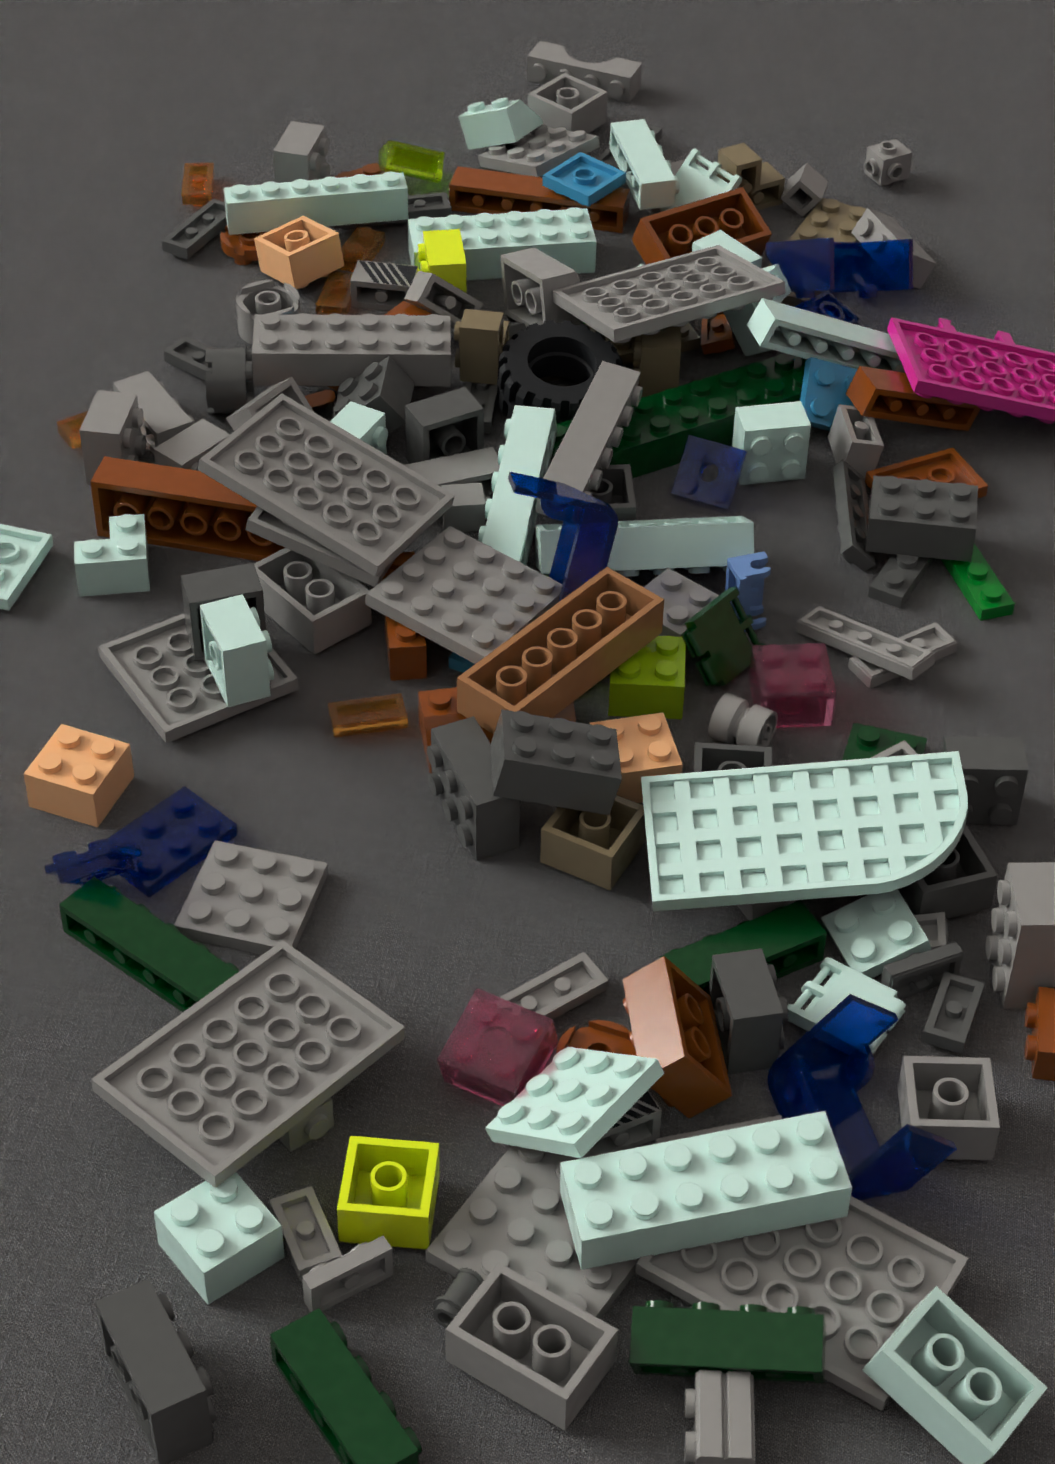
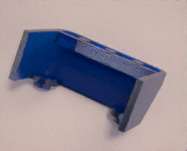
[766,238,913,298]
[508,472,618,602]
[767,994,957,1200]

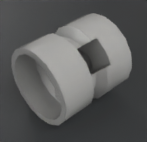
[708,693,778,747]

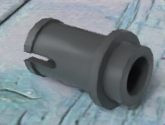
[433,1268,484,1328]

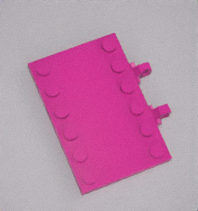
[887,317,1055,424]

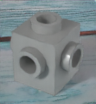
[864,139,913,186]

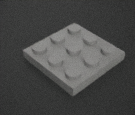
[478,124,600,177]
[174,840,328,955]

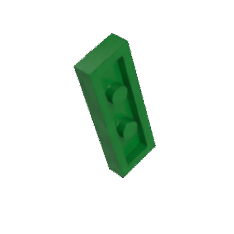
[941,543,1015,621]

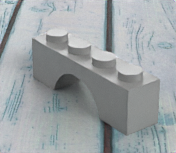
[527,41,642,103]

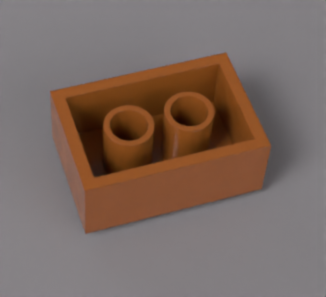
[622,956,732,1119]

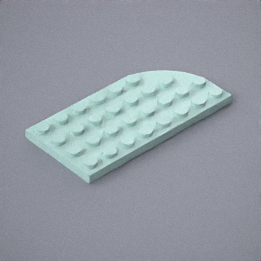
[641,751,968,912]

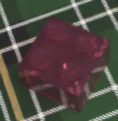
[749,643,836,728]
[437,988,558,1106]

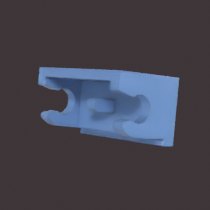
[725,551,771,632]

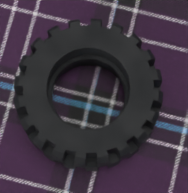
[496,320,623,424]

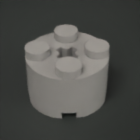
[236,280,300,345]

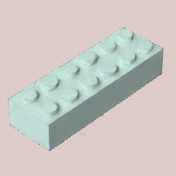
[408,207,596,280]
[534,516,754,580]
[560,1111,852,1270]

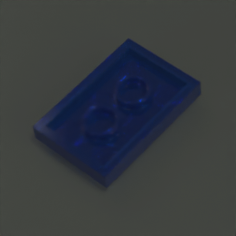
[95,786,238,898]

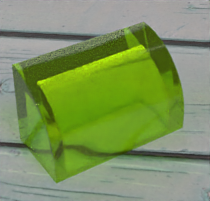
[379,140,445,183]

